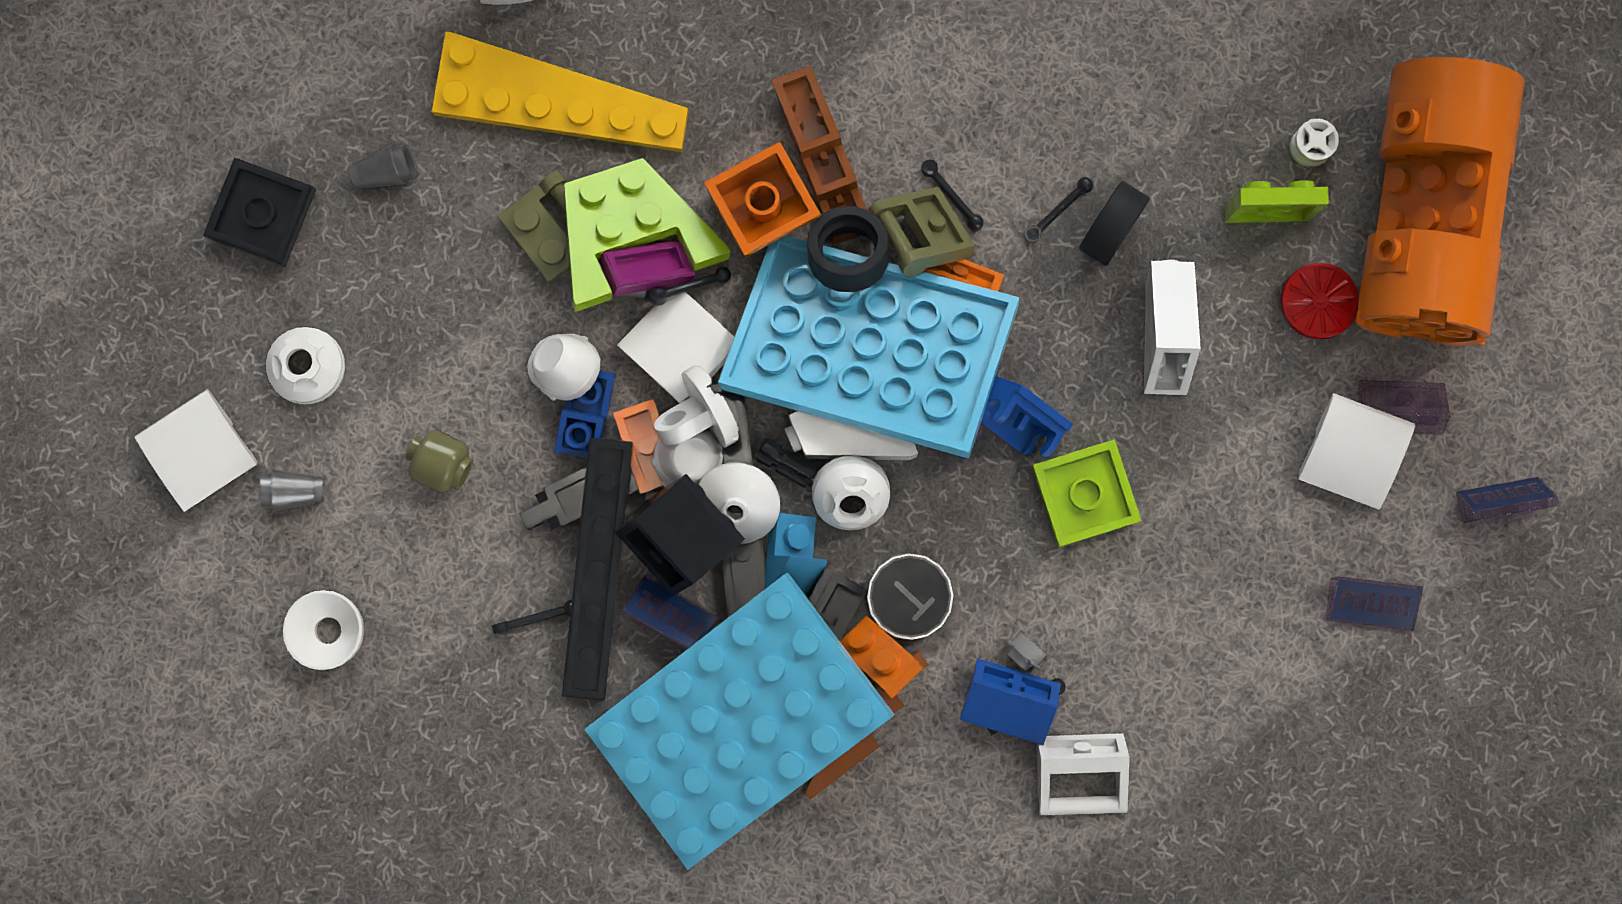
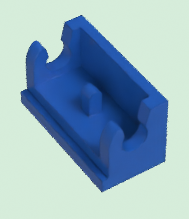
[981,376,1073,458]
[960,658,1060,745]

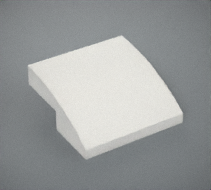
[617,285,734,404]
[135,389,257,512]
[1299,393,1415,510]

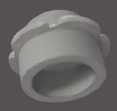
[1007,632,1047,671]

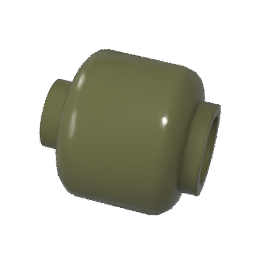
[405,430,473,494]

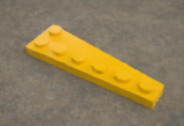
[432,31,689,152]

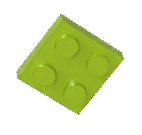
[1225,180,1329,223]
[1031,439,1142,548]

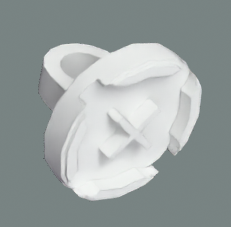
[654,365,739,448]

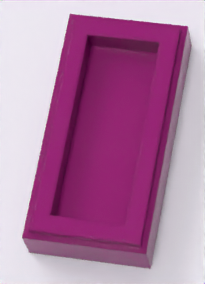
[599,240,695,296]

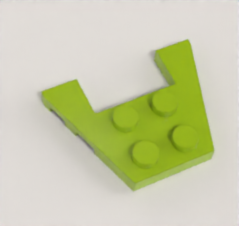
[563,158,730,312]

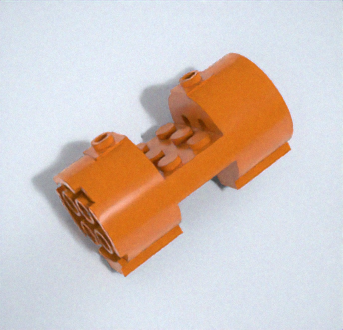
[1356,57,1525,346]

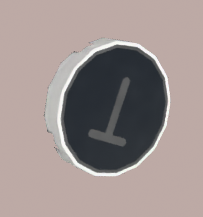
[867,553,954,640]

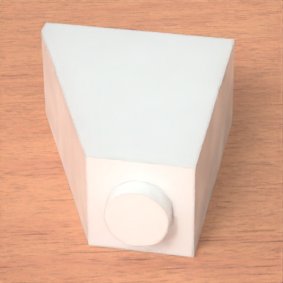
[1144,259,1201,395]
[784,411,918,460]

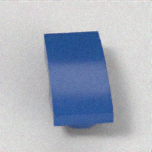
[554,370,617,458]

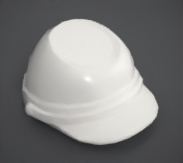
[527,334,601,401]
[651,429,723,487]

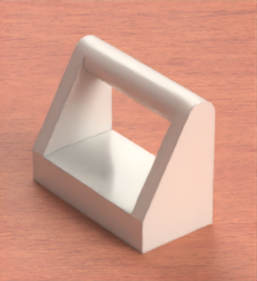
[1036,733,1129,815]

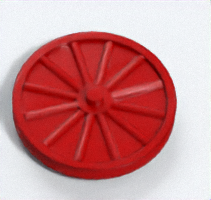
[1281,263,1359,339]

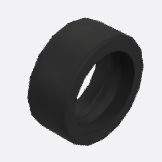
[1079,181,1150,266]
[807,206,889,292]

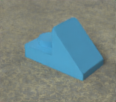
[764,513,827,599]

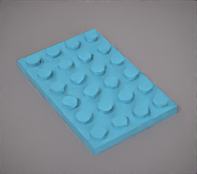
[718,236,1019,459]
[584,573,895,870]

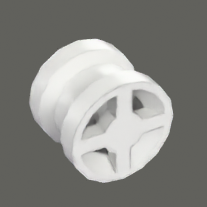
[1290,119,1339,168]

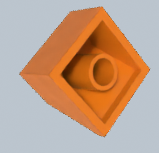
[704,142,821,257]

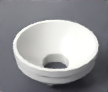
[266,327,345,405]
[812,455,890,530]
[283,590,364,670]

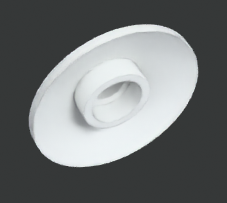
[698,463,780,544]

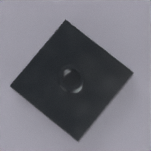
[203,157,317,267]

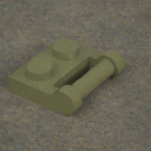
[498,170,570,284]
[868,187,975,277]

